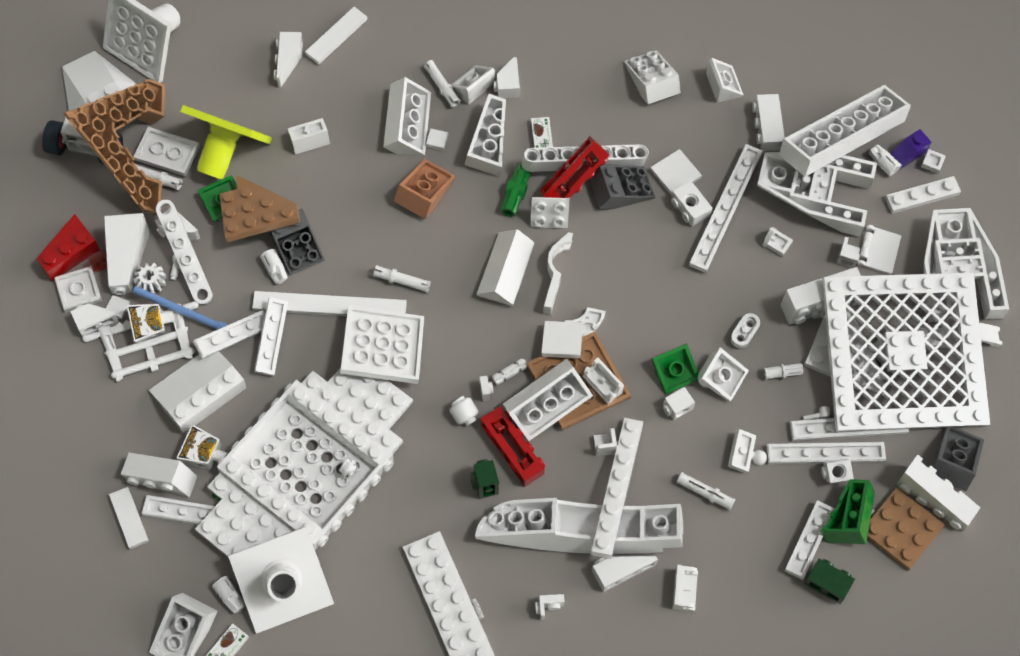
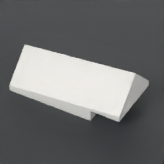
[477,229,534,306]

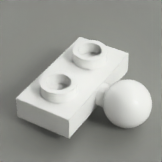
[728,429,767,473]

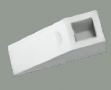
[274,32,303,88]

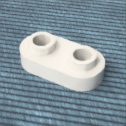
[731,313,760,348]

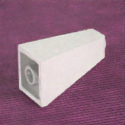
[104,213,150,295]

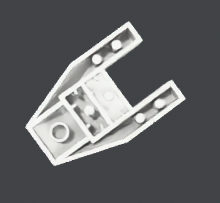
[757,152,877,237]
[923,208,1009,323]

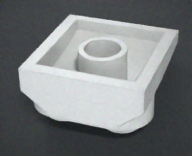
[698,348,749,402]

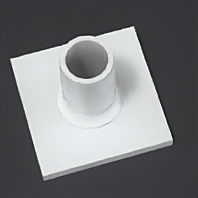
[103,0,180,83]
[228,526,334,634]

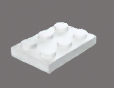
[133,127,200,177]

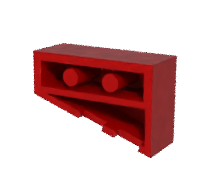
[36,214,100,281]

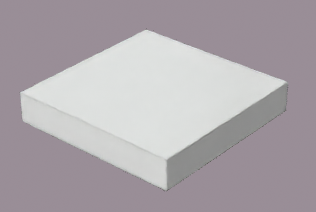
[650,149,702,196]
[54,266,102,313]
[542,321,583,359]

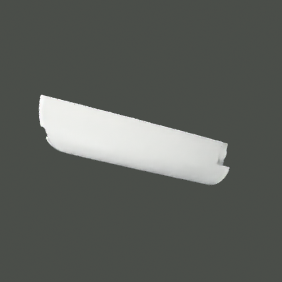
[475,498,683,554]

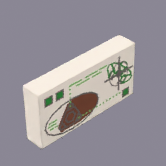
[531,117,553,148]
[206,624,249,656]

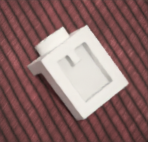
[535,594,565,620]

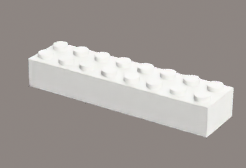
[779,85,911,177]

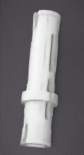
[424,60,461,107]
[135,164,183,190]
[373,265,431,293]
[677,472,736,511]

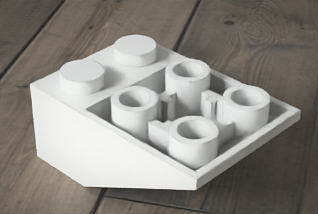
[624,50,681,104]

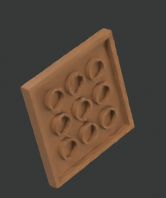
[527,332,631,430]

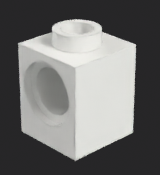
[663,387,695,420]
[821,459,854,483]

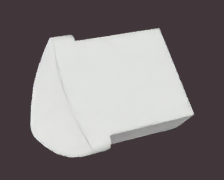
[763,227,793,257]

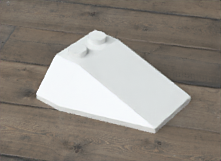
[62,51,136,111]

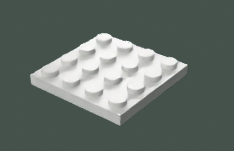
[340,306,424,384]

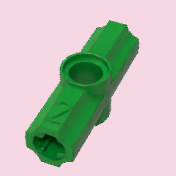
[501,162,532,217]

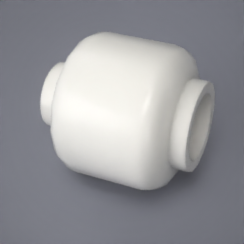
[449,396,478,426]

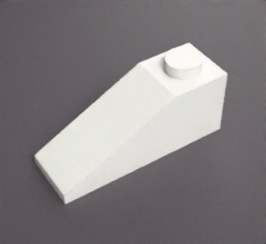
[592,556,658,592]

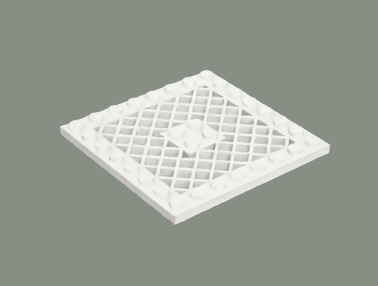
[822,273,990,431]

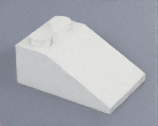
[149,593,217,656]

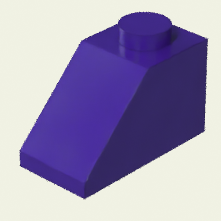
[890,129,932,170]

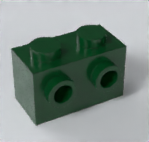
[470,459,499,499]
[804,558,855,604]

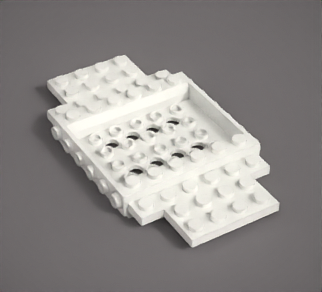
[195,368,413,558]

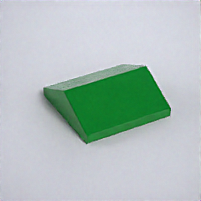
[198,175,237,222]
[651,343,699,394]

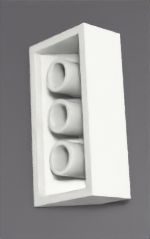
[383,77,431,156]
[503,359,593,441]

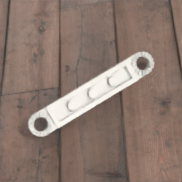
[156,200,213,305]

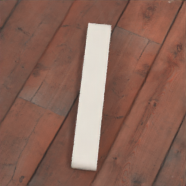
[521,144,649,172]

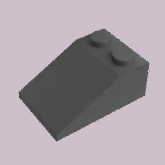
[932,427,984,491]

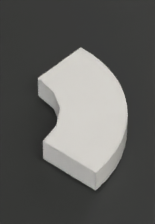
[564,307,606,337]

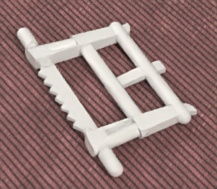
[82,301,199,382]

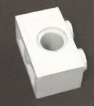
[671,181,713,227]

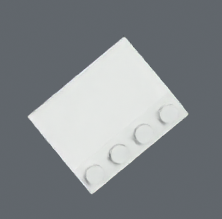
[149,352,247,434]

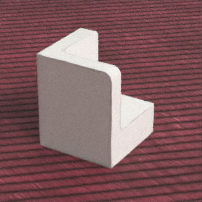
[837,237,860,268]
[593,428,617,456]

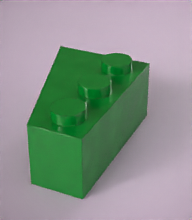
[821,479,875,544]

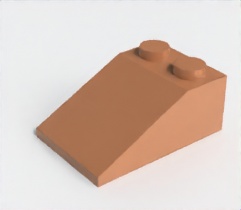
[394,159,456,219]

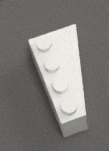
[464,94,506,177]
[896,455,980,531]

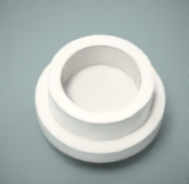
[339,458,357,478]

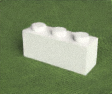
[752,94,785,151]

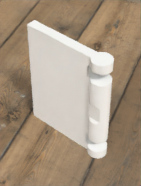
[857,225,901,275]

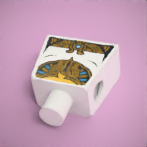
[127,304,175,343]
[177,425,228,470]

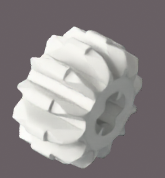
[133,263,167,294]

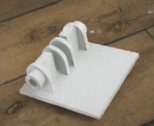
[530,197,569,228]

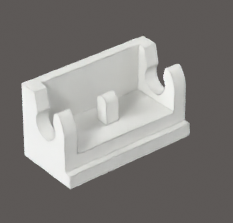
[287,118,330,155]
[582,358,624,404]
[672,565,698,612]

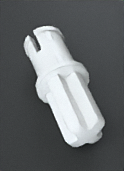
[764,363,803,380]

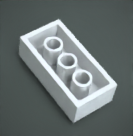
[780,267,861,325]

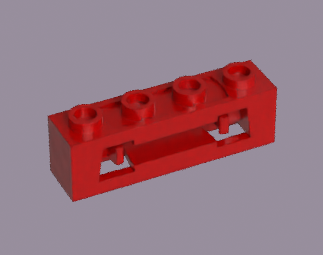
[540,136,610,201]
[481,406,545,487]

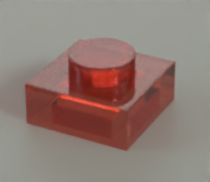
[88,249,107,272]

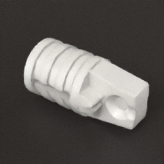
[869,144,902,177]
[260,249,287,284]
[212,576,246,614]

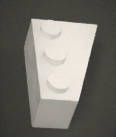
[121,452,197,498]

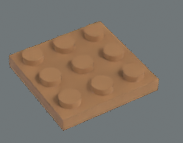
[867,487,945,571]

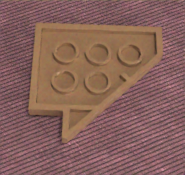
[220,176,300,242]

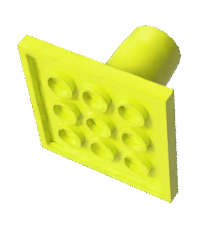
[180,105,272,179]

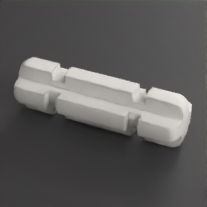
[492,359,528,385]

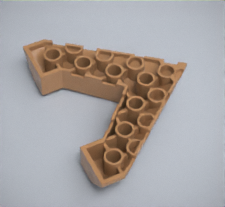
[64,79,165,216]

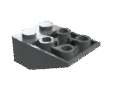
[589,165,655,209]
[269,208,325,275]

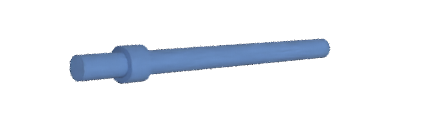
[132,286,228,330]

